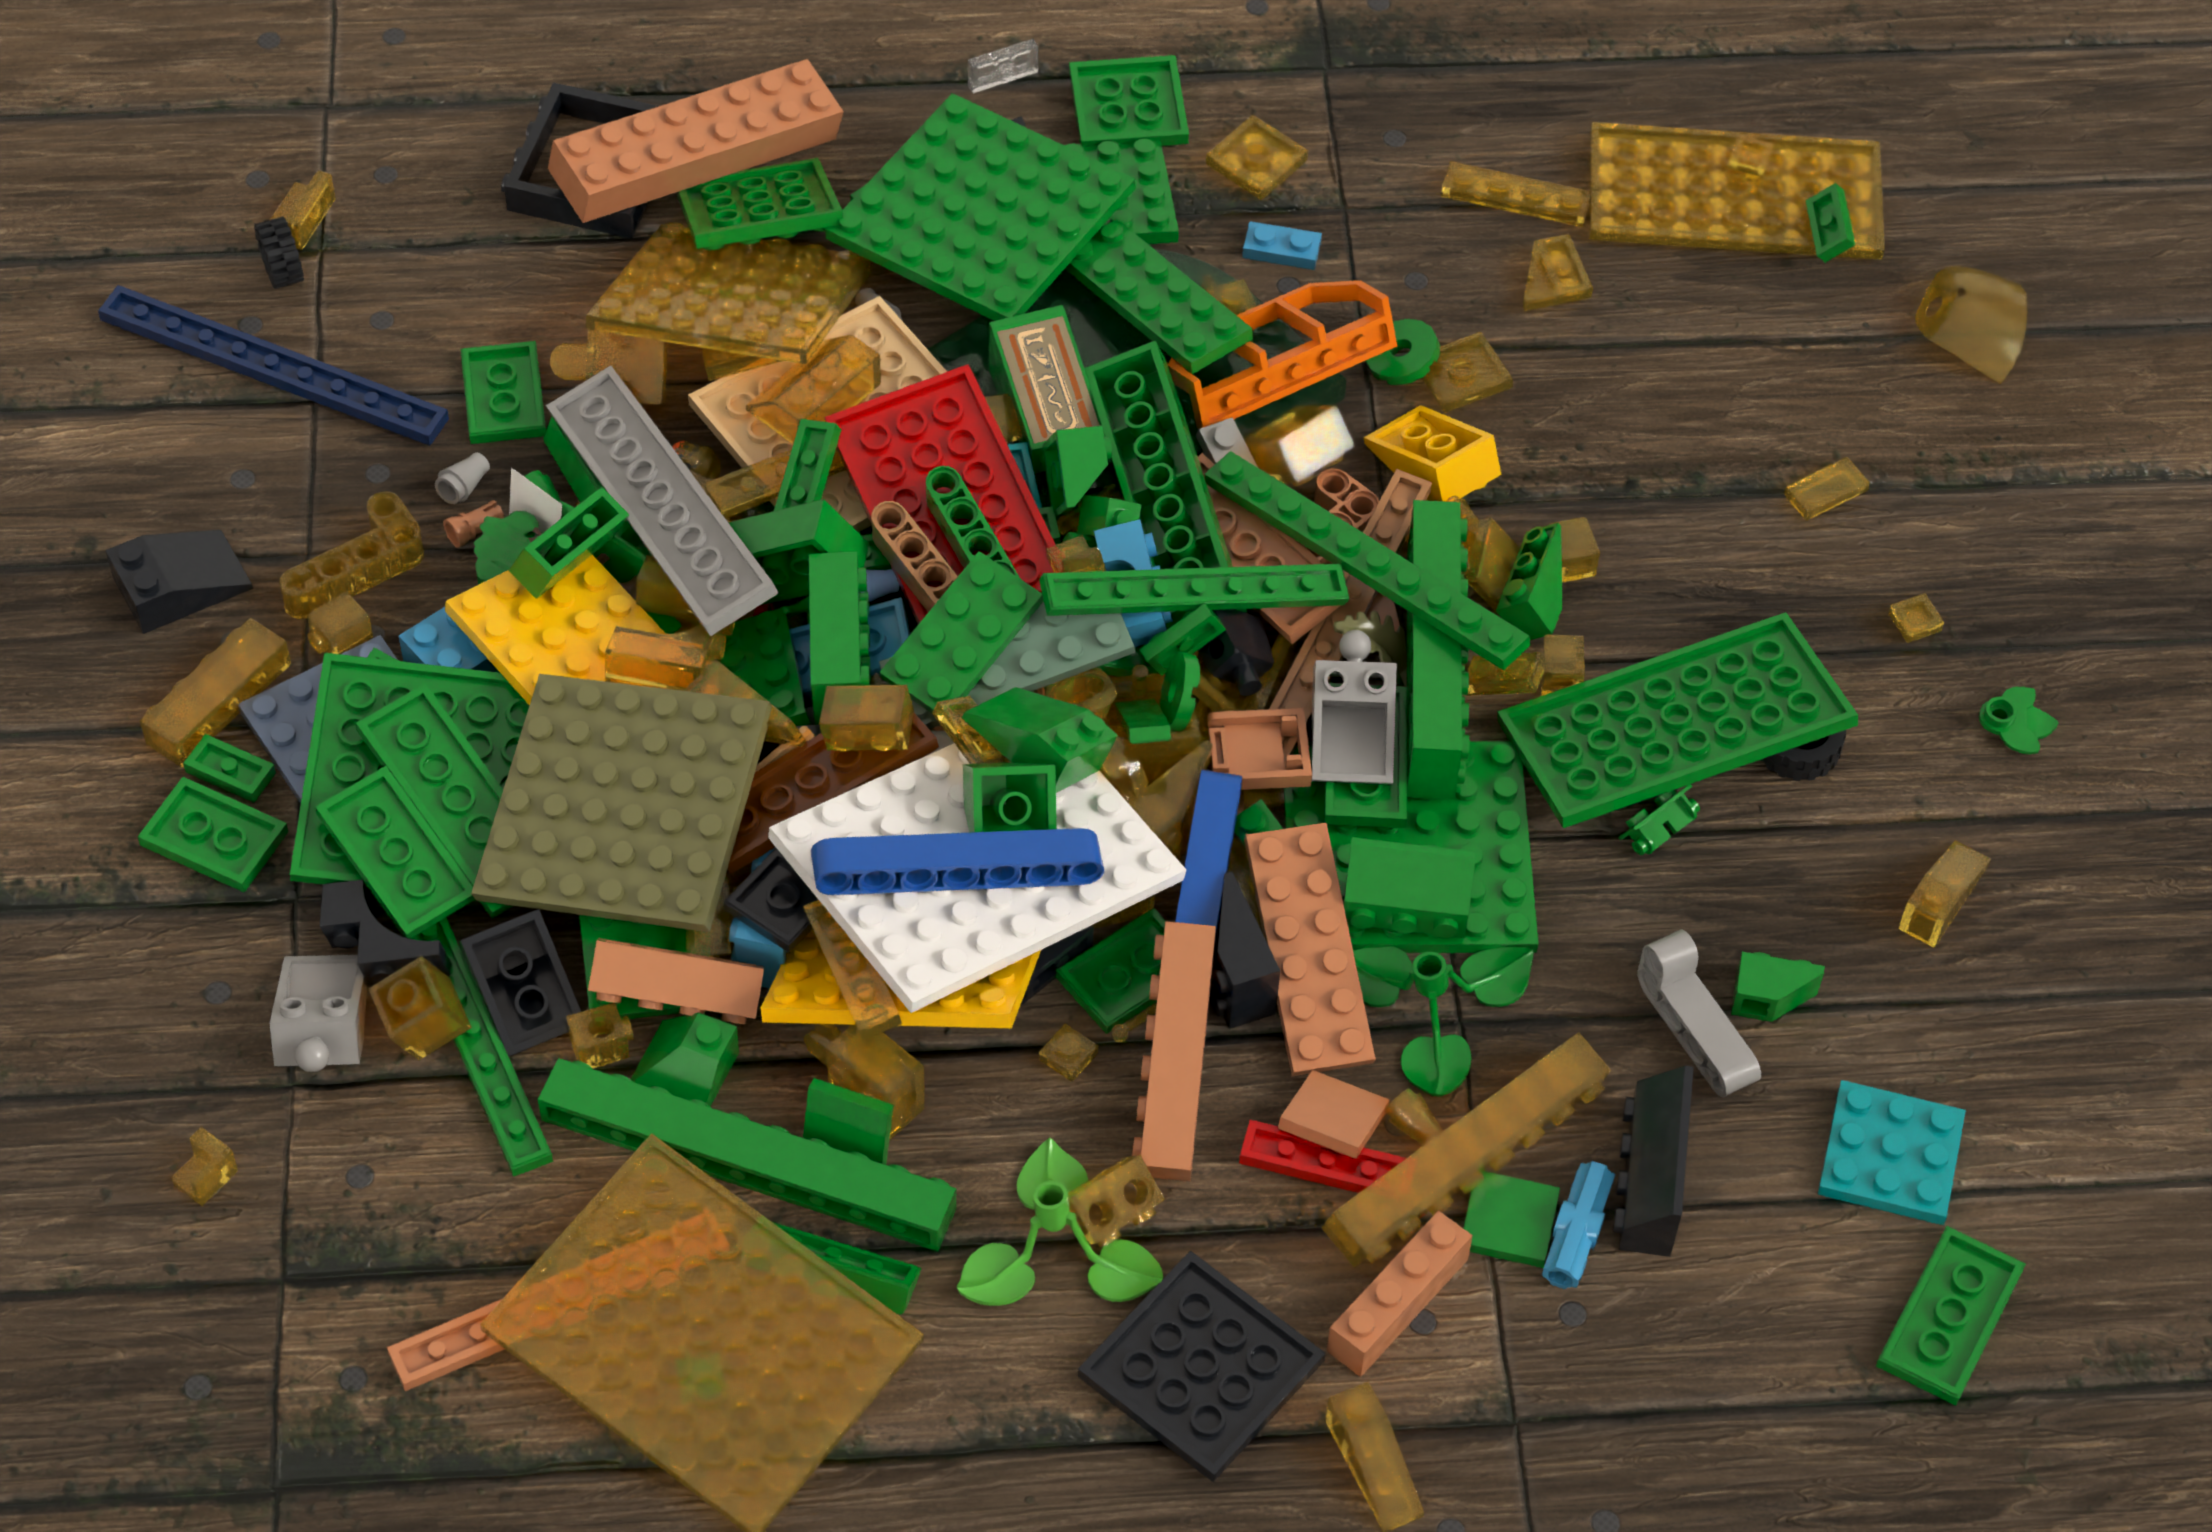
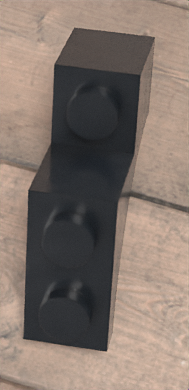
[320,880,451,986]

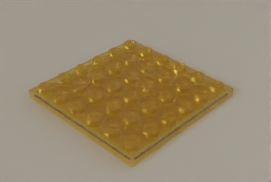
[586,222,873,364]

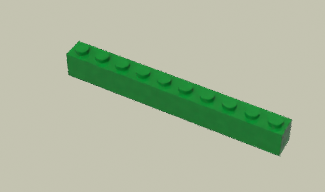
[538,1058,956,1252]

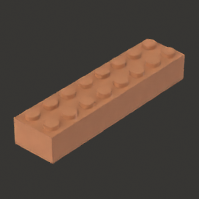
[548,59,844,223]

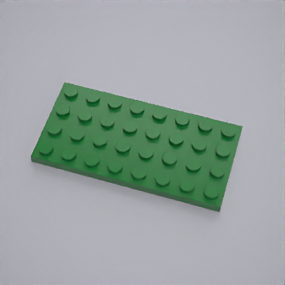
[1497,612,1858,828]

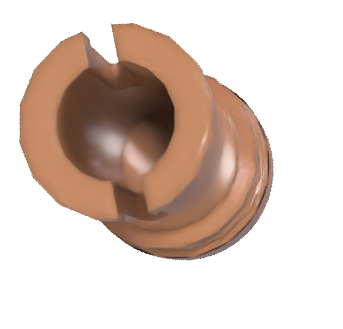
[443,500,505,548]

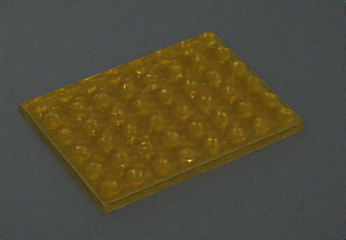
[480,1133,924,1532]

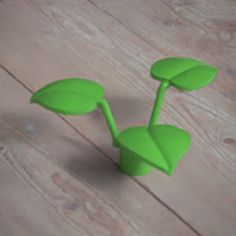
[957,1138,1164,1306]

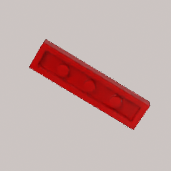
[1239,1119,1416,1205]

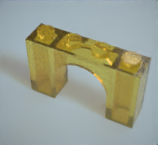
[605,555,735,693]

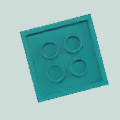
[1817,1080,1966,1225]

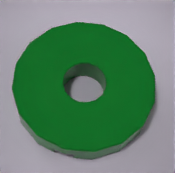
[1366,319,1440,386]
[1159,651,1200,732]

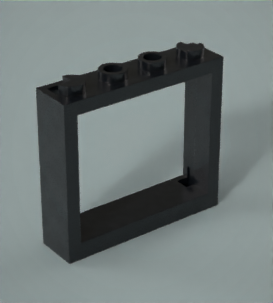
[501,82,659,239]

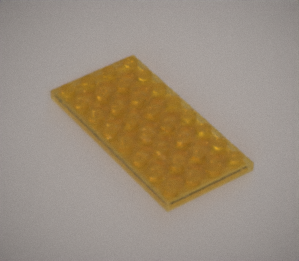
[1590,122,1885,260]

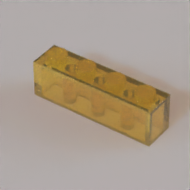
[140,617,291,768]

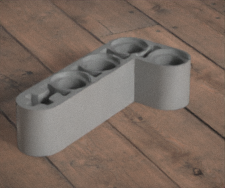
[1638,929,1761,1097]

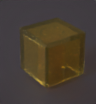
[369,956,472,1060]

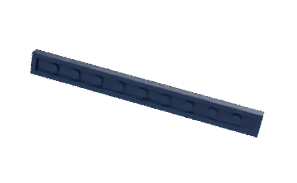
[98,285,449,446]

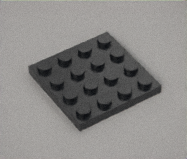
[1077,1250,1326,1482]

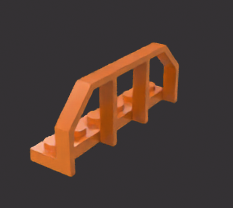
[1168,280,1397,429]

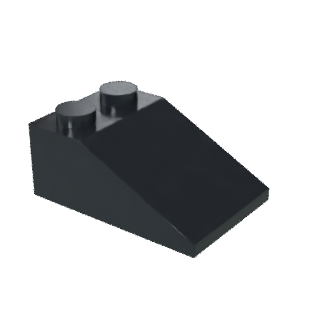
[105,530,253,634]
[1210,871,1280,1029]
[459,909,587,1057]

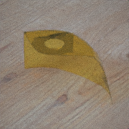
[1915,266,2027,384]

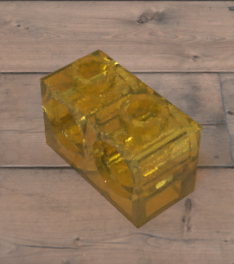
[1068,1155,1165,1247]

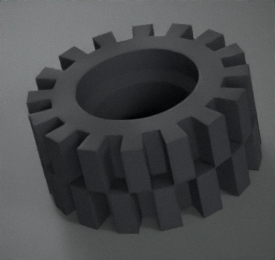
[254,216,304,289]

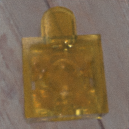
[550,324,668,404]
[803,1024,925,1141]

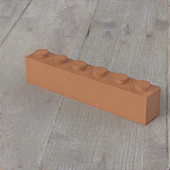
[1132,921,1216,1181]

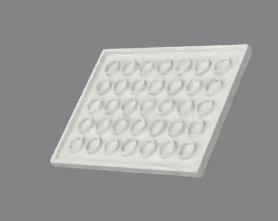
[768,733,1186,1013]

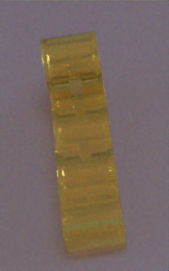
[279,491,424,619]

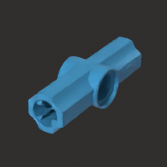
[1542,1161,1615,1289]

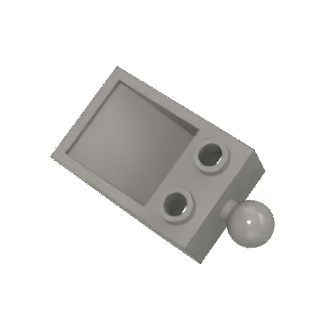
[1311,630,1397,784]
[269,955,367,1072]

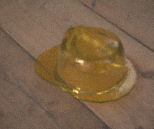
[1046,668,1117,720]

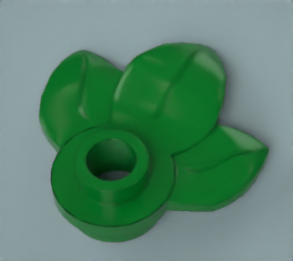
[1979,687,2059,754]

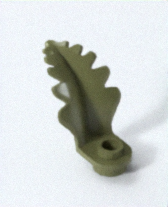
[1333,611,1407,687]

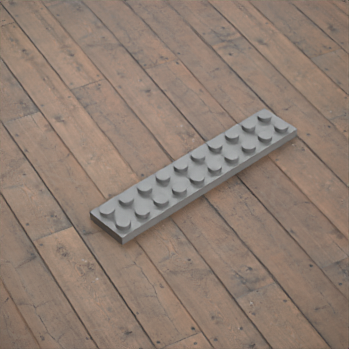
[546,365,778,636]

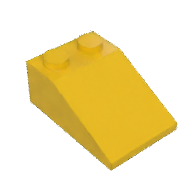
[1363,405,1501,502]

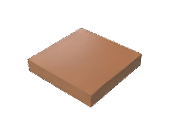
[1278,1070,1390,1159]

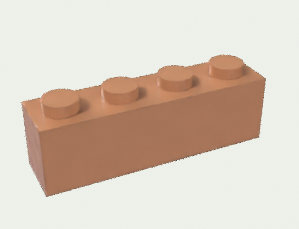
[588,938,764,1024]
[1327,1210,1473,1377]

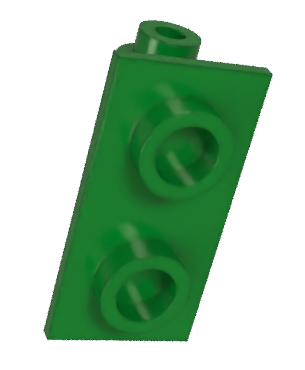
[1618,784,1700,855]

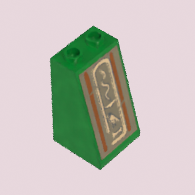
[989,305,1105,473]

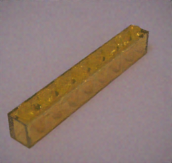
[1322,1032,1611,1268]

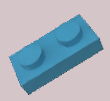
[1242,221,1322,270]

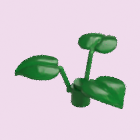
[1353,946,1534,1097]

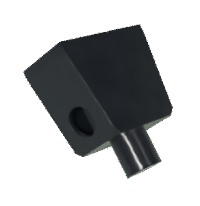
[1197,609,1274,696]

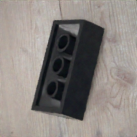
[1613,1066,1694,1257]

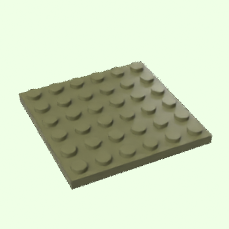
[471,674,773,932]

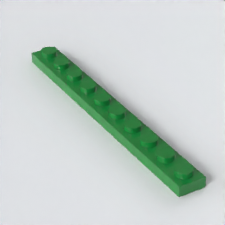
[1204,451,1530,671]

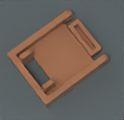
[1207,708,1312,790]

